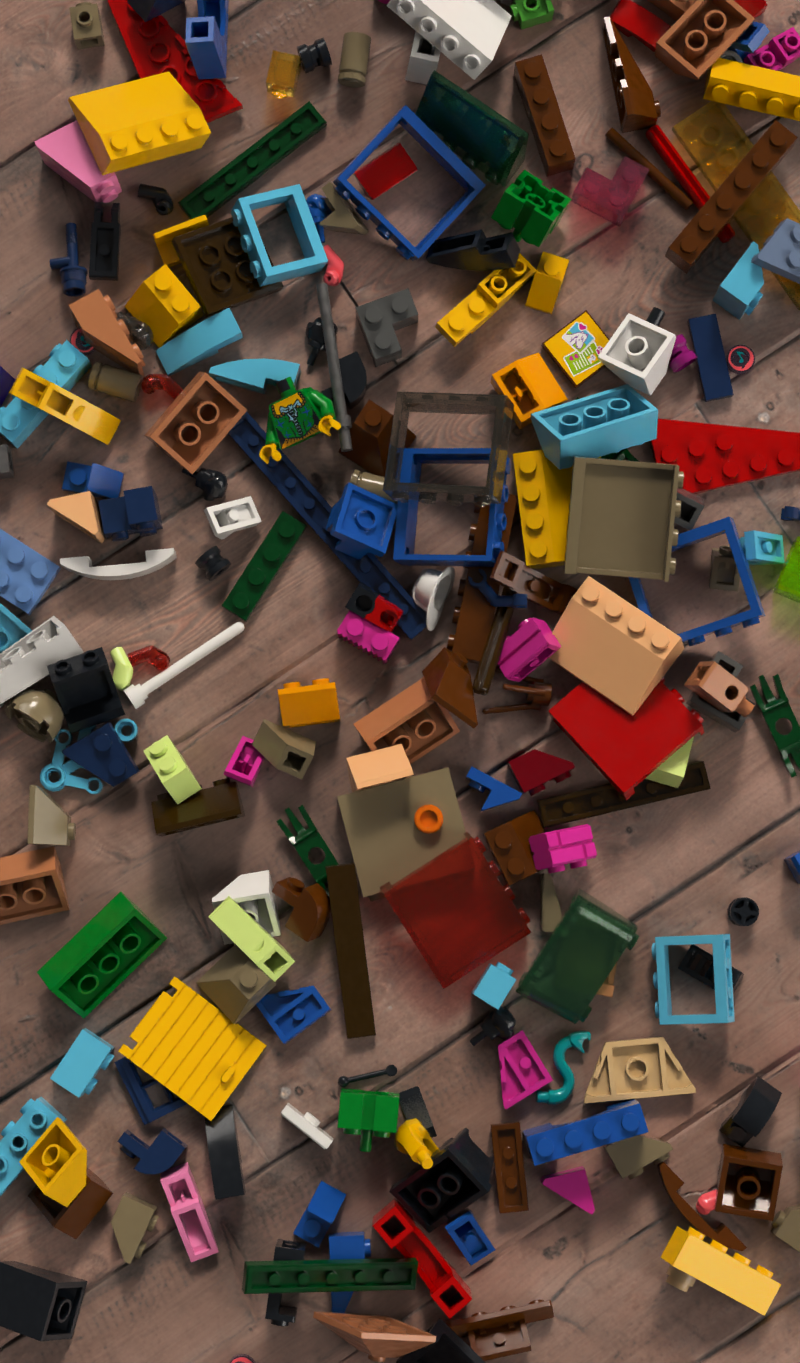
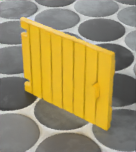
[118,976,267,1121]

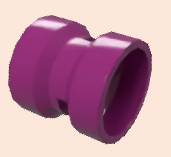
[669,334,698,373]

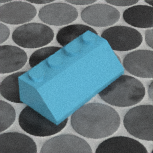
[531,384,658,470]

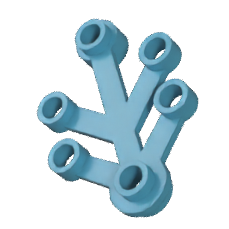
[40,718,138,795]

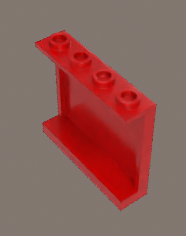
[548,677,704,801]

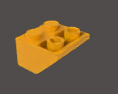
[491,352,568,429]
[277,678,341,728]

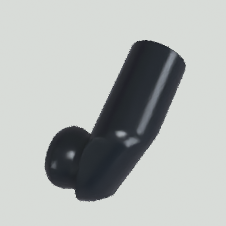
[138,184,174,215]

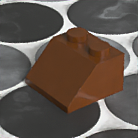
[483,810,545,886]
[715,1144,783,1221]
[28,1168,113,1239]

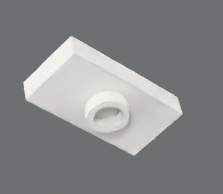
[281,1103,334,1149]

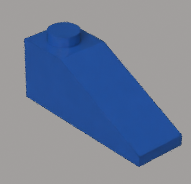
[329,1231,371,1313]

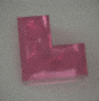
[571,157,650,227]

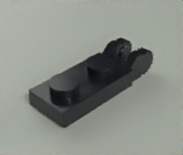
[89,202,121,281]

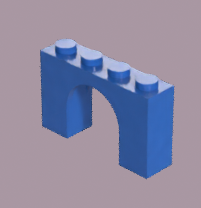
[185,0,229,79]
[523,1099,648,1166]

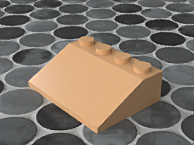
[549,576,685,716]

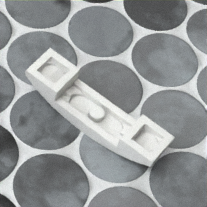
[60,548,177,580]

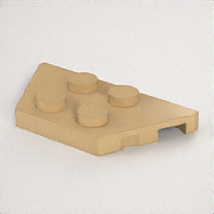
[584,1037,696,1103]

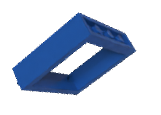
[333,105,486,261]
[393,448,511,567]
[629,517,765,647]

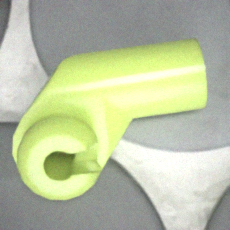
[110,647,133,691]

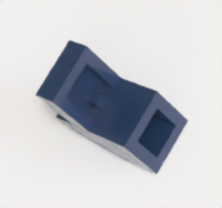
[117,1128,188,1174]

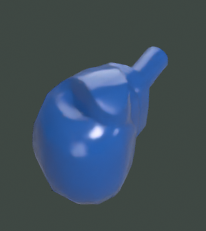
[306,194,332,243]

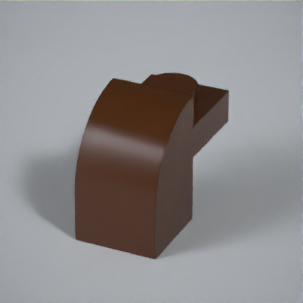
[272,877,331,942]

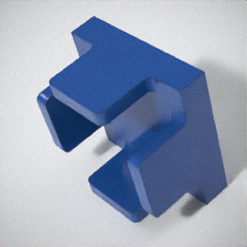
[325,483,398,559]

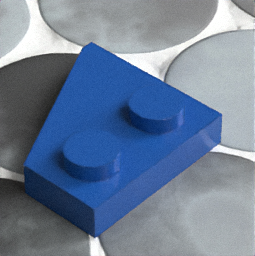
[256,985,331,1044]

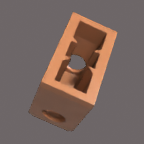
[684,661,755,718]

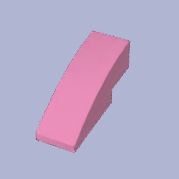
[160,1162,219,1262]

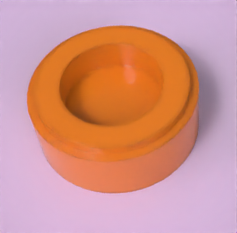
[414,805,443,834]

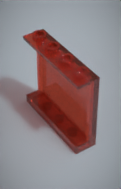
[380,832,531,989]

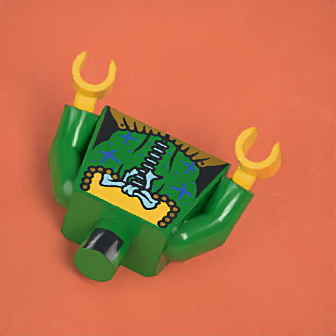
[259,377,341,464]

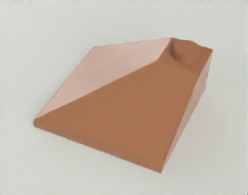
[313,1311,436,1362]

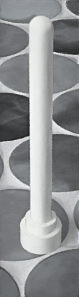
[123,622,245,709]

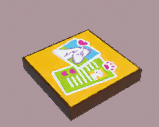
[541,310,610,389]

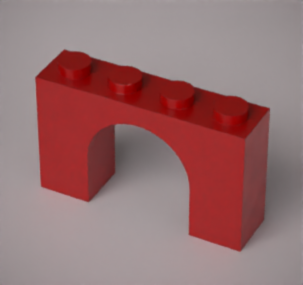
[372,1198,472,1319]

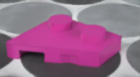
[497,1030,553,1109]

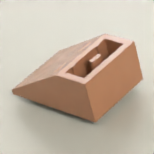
[69,289,145,376]

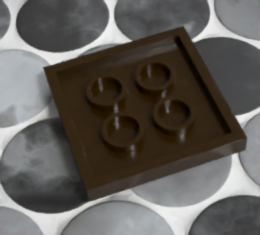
[171,217,284,317]

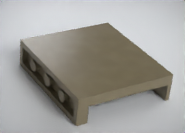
[564,456,684,582]
[337,767,475,901]

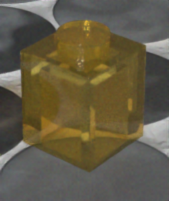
[266,50,301,98]

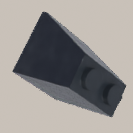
[0,1261,88,1342]

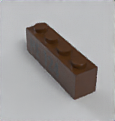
[514,54,576,177]

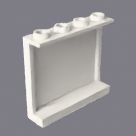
[387,0,512,80]

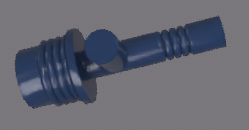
[50,223,88,297]

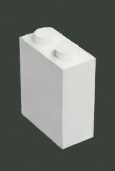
[405,30,440,86]

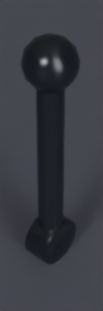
[338,1065,397,1087]

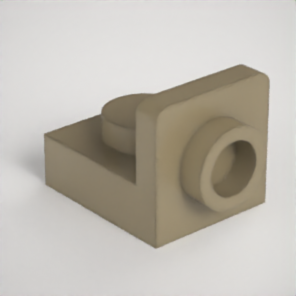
[709,545,740,591]

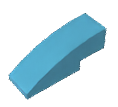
[156,308,243,377]
[209,358,301,394]

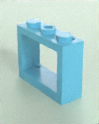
[231,184,328,287]
[652,934,735,1025]

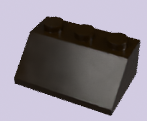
[151,778,245,837]

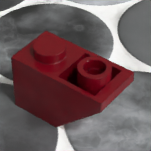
[507,749,575,796]

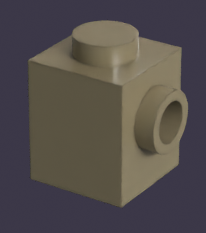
[69,2,105,50]

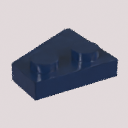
[62,722,140,787]

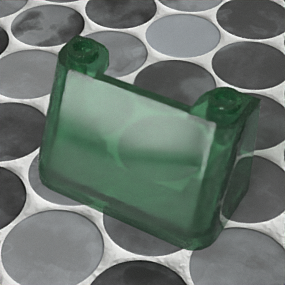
[515,888,639,1024]

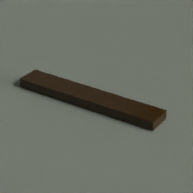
[537,761,711,828]
[325,863,376,1039]

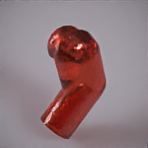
[141,374,183,400]
[127,645,170,671]

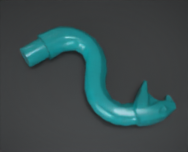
[536,1030,591,1105]

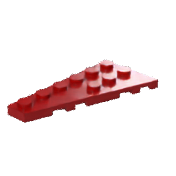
[107,0,243,123]
[650,419,800,494]

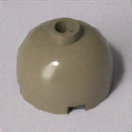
[5,689,64,743]

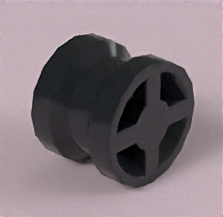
[195,546,231,581]
[727,897,759,926]

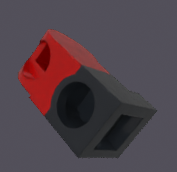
[345,582,404,632]

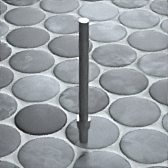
[316,283,353,452]

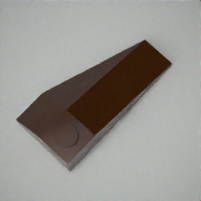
[602,16,661,133]

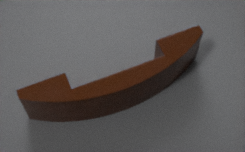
[490,551,578,615]
[657,1162,747,1251]

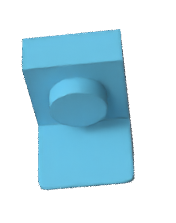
[740,530,785,565]

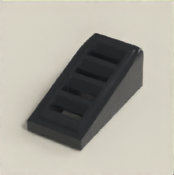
[678,944,744,993]

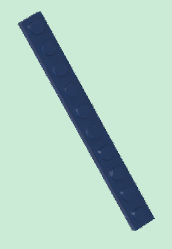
[228,412,427,641]

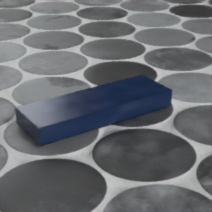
[687,314,734,402]

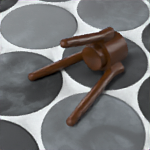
[482,666,552,714]

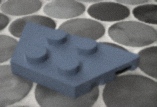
[751,218,800,284]

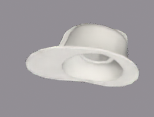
[412,566,455,631]

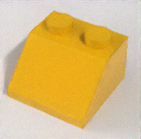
[125,264,204,348]
[19,1117,87,1207]

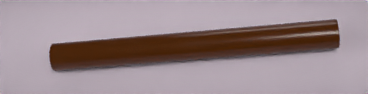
[605,127,694,211]

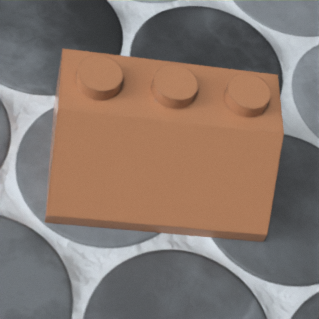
[655,0,755,80]
[144,372,247,475]
[353,677,460,765]
[0,846,69,925]

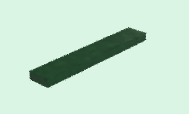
[178,101,327,220]
[242,1258,418,1294]

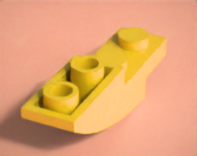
[435,253,537,347]
[9,367,121,445]

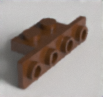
[444,1300,554,1361]

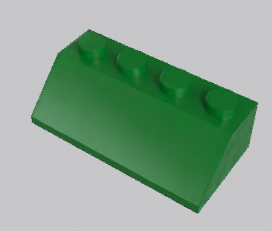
[37,891,167,1019]

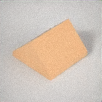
[47,491,105,544]
[346,744,414,792]

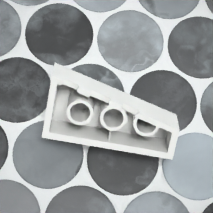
[0,616,84,708]

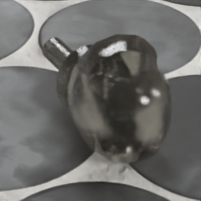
[117,312,154,350]

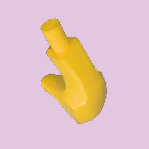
[394,1118,438,1169]

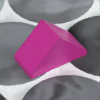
[224,736,265,787]
[540,1166,595,1215]

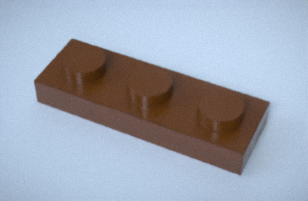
[490,1121,529,1214]

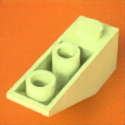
[208,896,295,982]

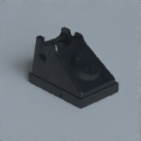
[389,1128,495,1233]

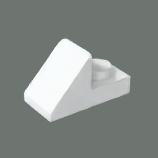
[204,496,262,540]

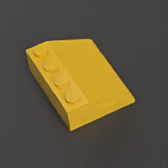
[68,72,211,175]
[513,450,601,569]

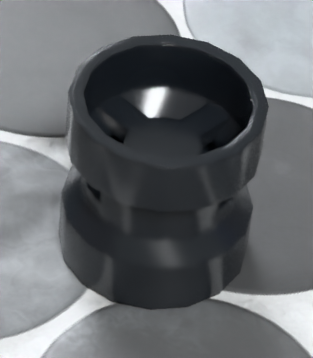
[297,38,332,73]

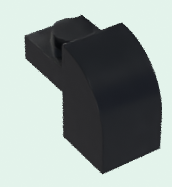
[320,351,367,409]
[719,1076,782,1147]

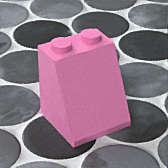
[34,120,122,203]

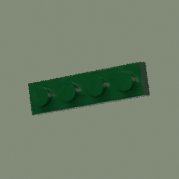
[222,511,307,622]

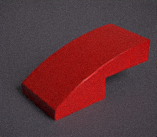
[610,0,671,52]

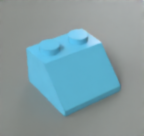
[713,241,764,320]

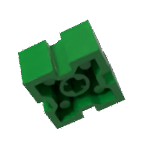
[491,170,572,248]
[337,1088,399,1152]

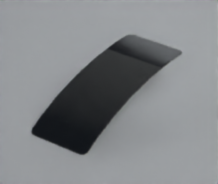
[399,1086,437,1138]

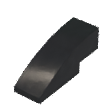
[426,229,520,271]
[205,1104,246,1200]

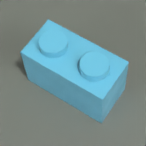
[471,962,517,1009]
[50,1028,115,1098]

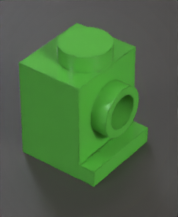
[509,0,554,30]

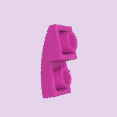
[743,27,800,71]

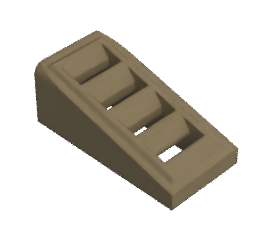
[540,874,566,932]

